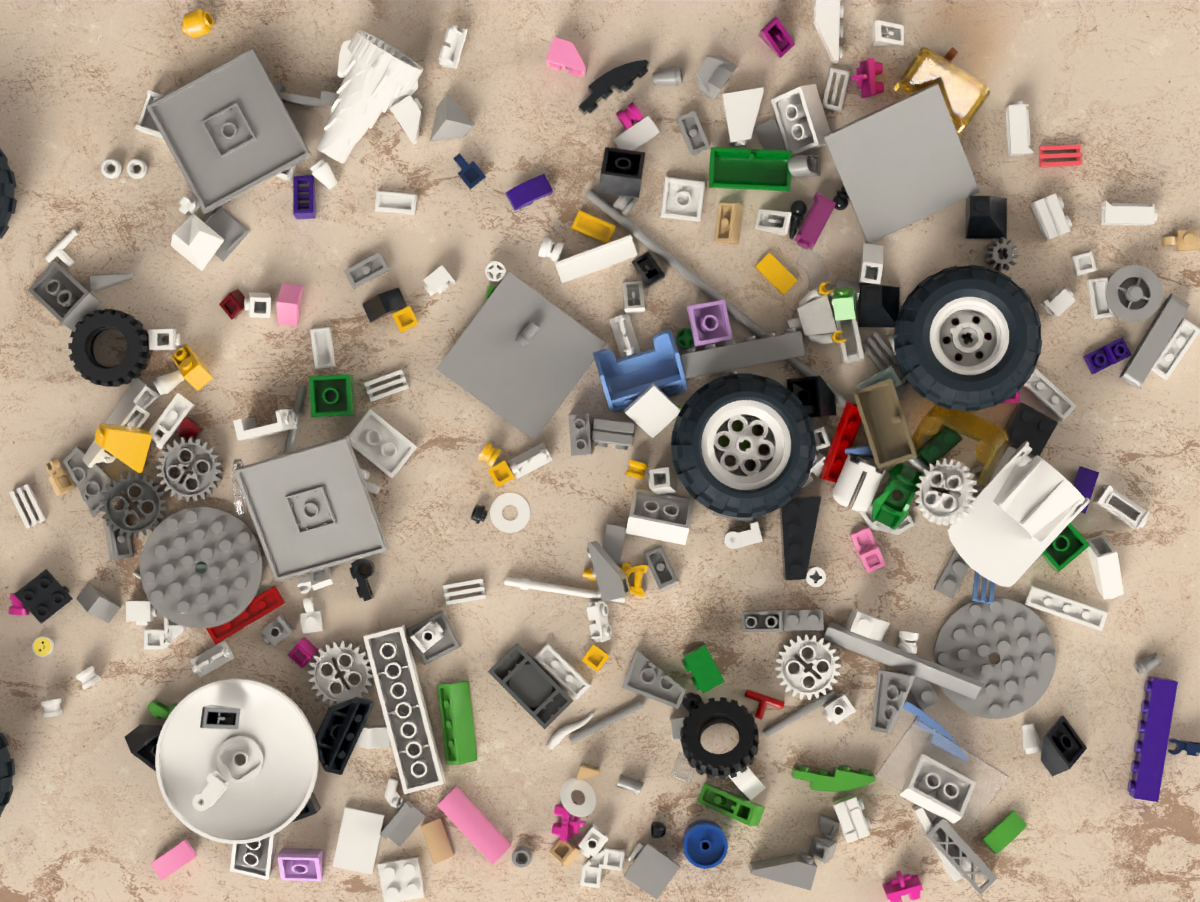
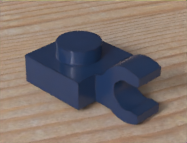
[453,153,486,190]
[1167,738,1200,756]

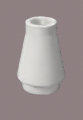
[310,159,338,190]
[153,369,185,395]
[1022,724,1042,754]

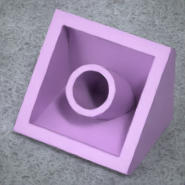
[687,299,733,346]
[278,848,323,881]

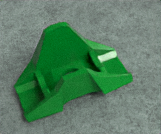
[872,463,922,530]

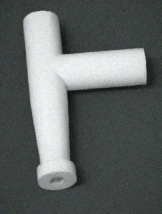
[44,229,78,268]

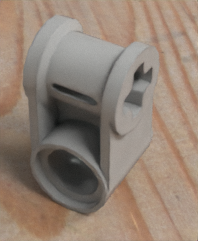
[788,154,821,178]

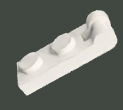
[149,393,195,450]

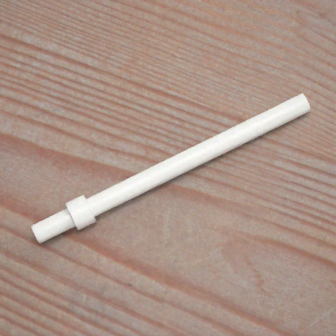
[505,577,625,603]

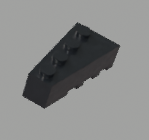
[779,496,821,580]

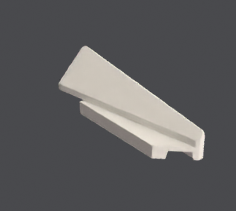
[82,378,159,468]

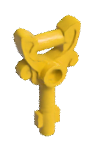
[583,562,648,597]

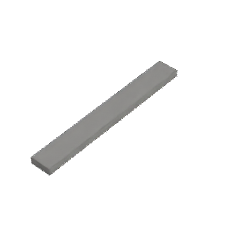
[823,622,983,699]

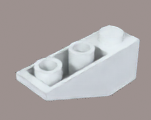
[813,0,844,64]

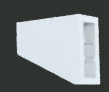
[722,87,764,147]
[1085,535,1124,599]
[845,608,890,642]

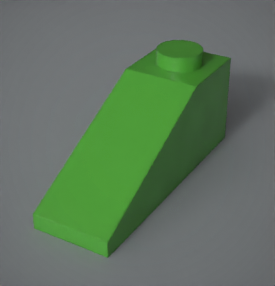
[697,783,765,826]

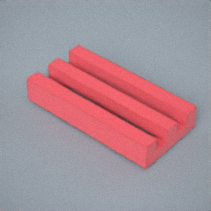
[1039,145,1082,167]

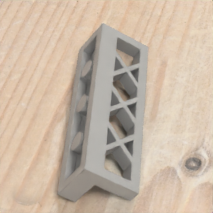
[925,817,997,895]

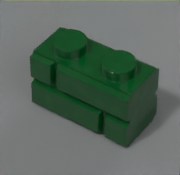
[916,424,963,466]

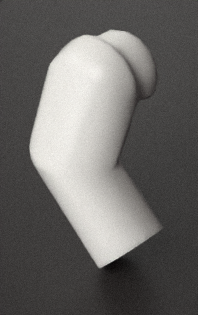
[384,778,403,809]

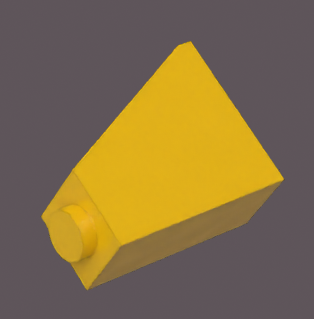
[95,423,152,473]

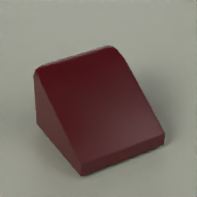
[219,289,246,320]
[175,417,204,441]

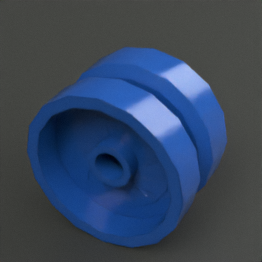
[682,819,728,869]

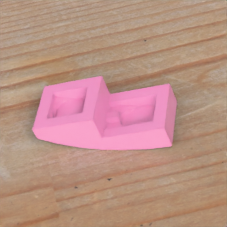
[850,526,886,573]
[151,839,197,880]

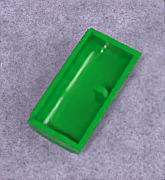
[709,147,792,192]

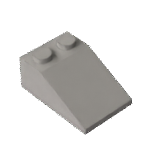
[28,260,102,332]
[230,831,280,880]
[749,852,817,890]

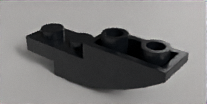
[579,60,649,115]

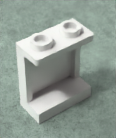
[233,409,297,441]

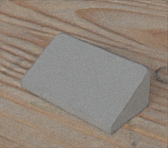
[104,517,134,561]

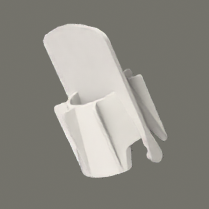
[948,441,1090,587]

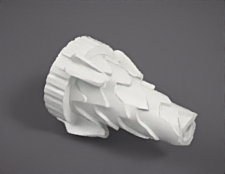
[317,30,423,164]

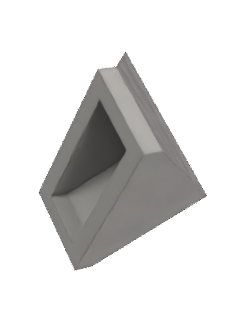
[430,94,475,141]

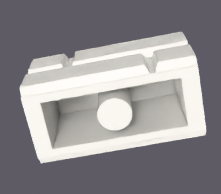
[1030,193,1072,241]
[832,794,872,843]

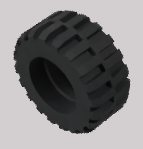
[68,309,151,387]
[680,697,759,780]

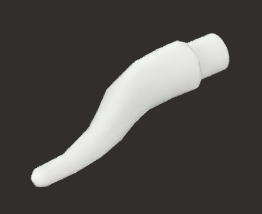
[546,713,594,750]

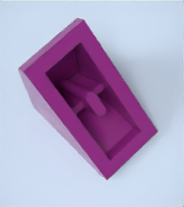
[759,16,795,58]

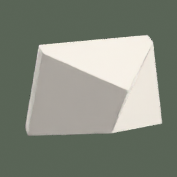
[171,214,225,271]

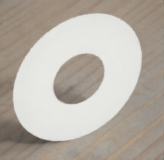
[490,493,530,533]
[560,778,596,817]

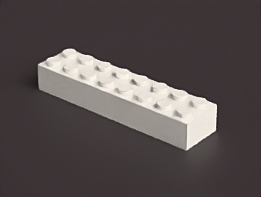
[363,624,446,794]

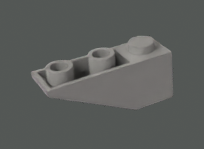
[587,541,631,602]

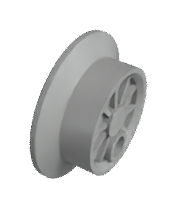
[1105,265,1163,322]

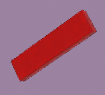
[819,402,862,483]
[206,586,286,644]

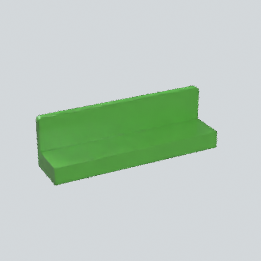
[437,681,477,765]

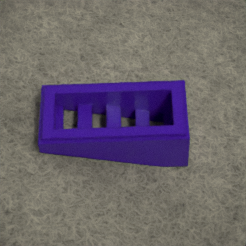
[293,175,316,219]

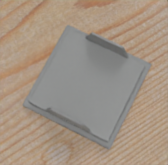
[204,206,250,262]

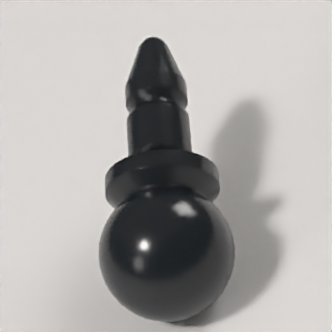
[832,185,848,211]
[789,200,807,239]

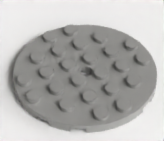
[140,507,263,629]
[933,597,1055,719]

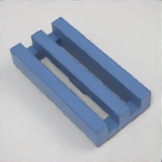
[972,571,995,604]

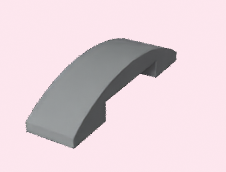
[273,83,339,108]

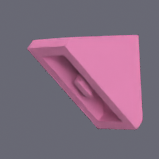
[277,283,303,326]

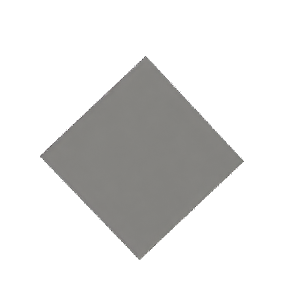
[146,48,312,214]
[823,83,980,244]
[436,271,606,441]
[234,436,389,582]

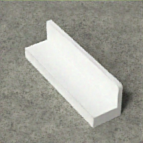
[555,235,638,284]
[912,805,971,882]

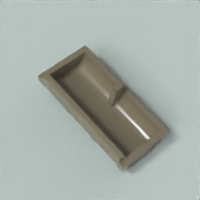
[853,378,917,469]

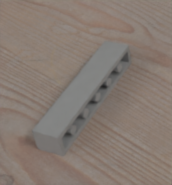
[681,328,805,379]

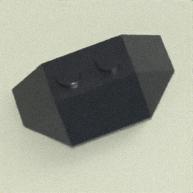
[315,697,375,775]

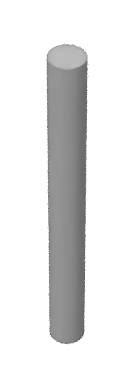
[283,386,307,454]
[763,690,836,737]
[568,700,644,743]

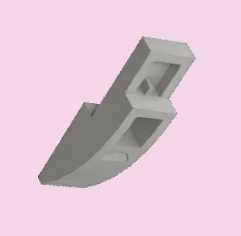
[741,609,825,632]

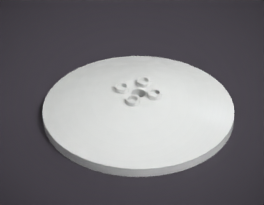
[155,679,318,844]

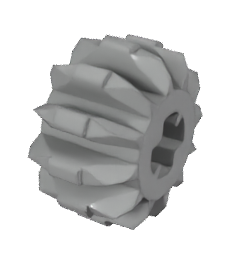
[983,237,1019,272]

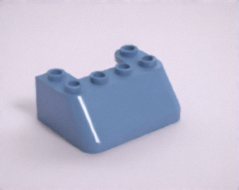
[593,329,687,412]

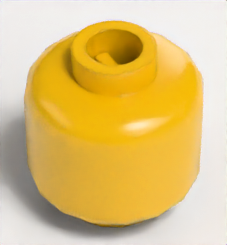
[181,9,213,39]

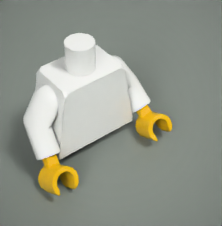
[787,281,847,344]

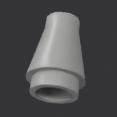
[652,66,683,86]

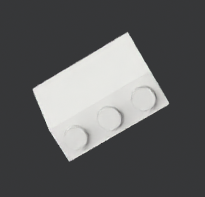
[771,84,830,157]
[626,488,693,545]
[900,754,976,824]

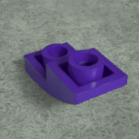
[506,174,553,211]
[1083,337,1131,374]
[1073,466,1099,514]

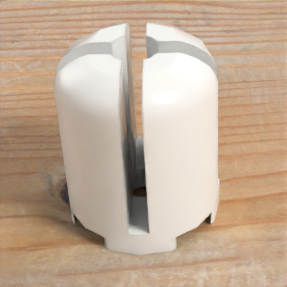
[833,454,886,511]

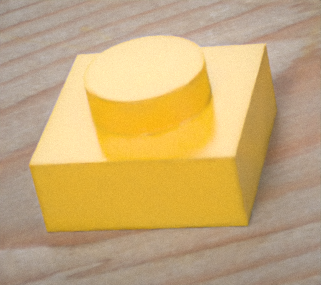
[392,306,419,333]
[487,460,515,488]
[581,643,610,672]

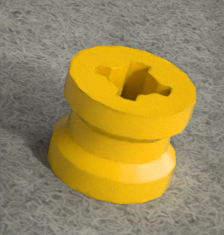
[478,442,502,467]
[625,459,648,480]

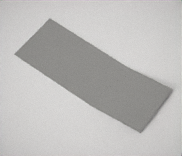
[754,118,787,151]

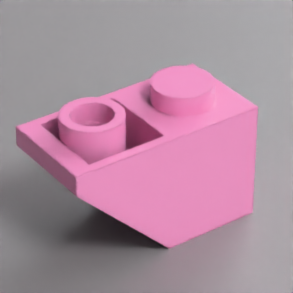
[546,37,586,77]

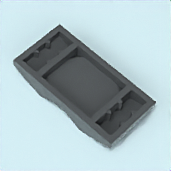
[488,643,574,729]

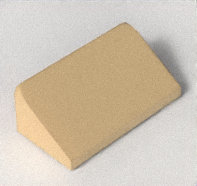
[714,202,743,245]
[421,818,454,864]

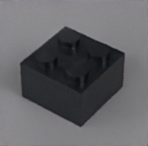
[599,147,645,198]
[999,402,1058,458]

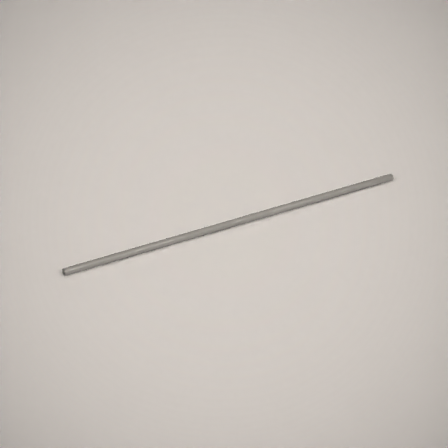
[586,189,961,497]

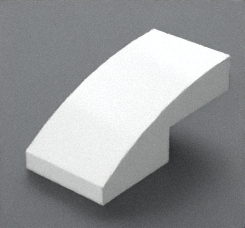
[614,116,661,151]

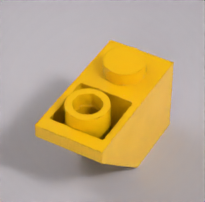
[171,344,213,391]

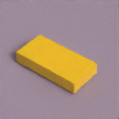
[571,210,616,244]
[755,253,798,296]

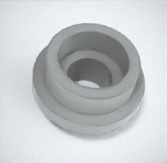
[512,847,532,867]

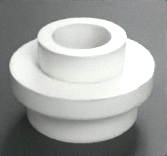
[101,158,122,179]
[127,159,148,179]

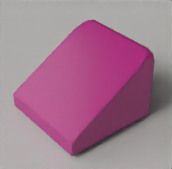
[288,637,318,668]

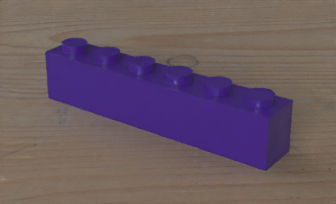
[1127,676,1178,802]

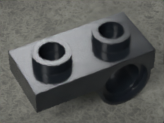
[349,559,375,601]

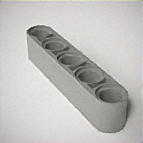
[1120,294,1190,389]

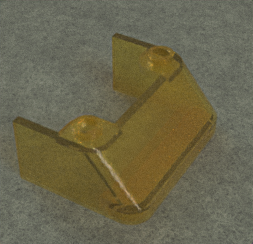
[893,47,990,134]
[912,404,1009,488]

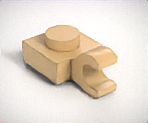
[1161,229,1199,251]
[45,459,77,496]

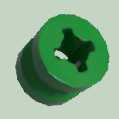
[676,328,694,349]

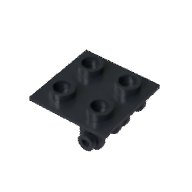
[14,569,73,624]

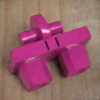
[851,58,884,98]
[552,802,586,841]
[882,870,923,902]

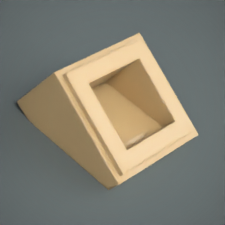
[576,763,600,780]
[550,839,580,866]

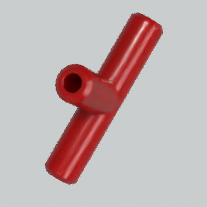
[744,689,785,719]

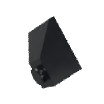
[966,196,1007,239]
[858,285,900,328]
[787,376,837,418]
[1041,715,1087,777]
[125,725,163,771]

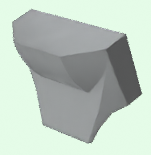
[695,55,737,101]

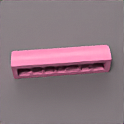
[437,786,511,865]

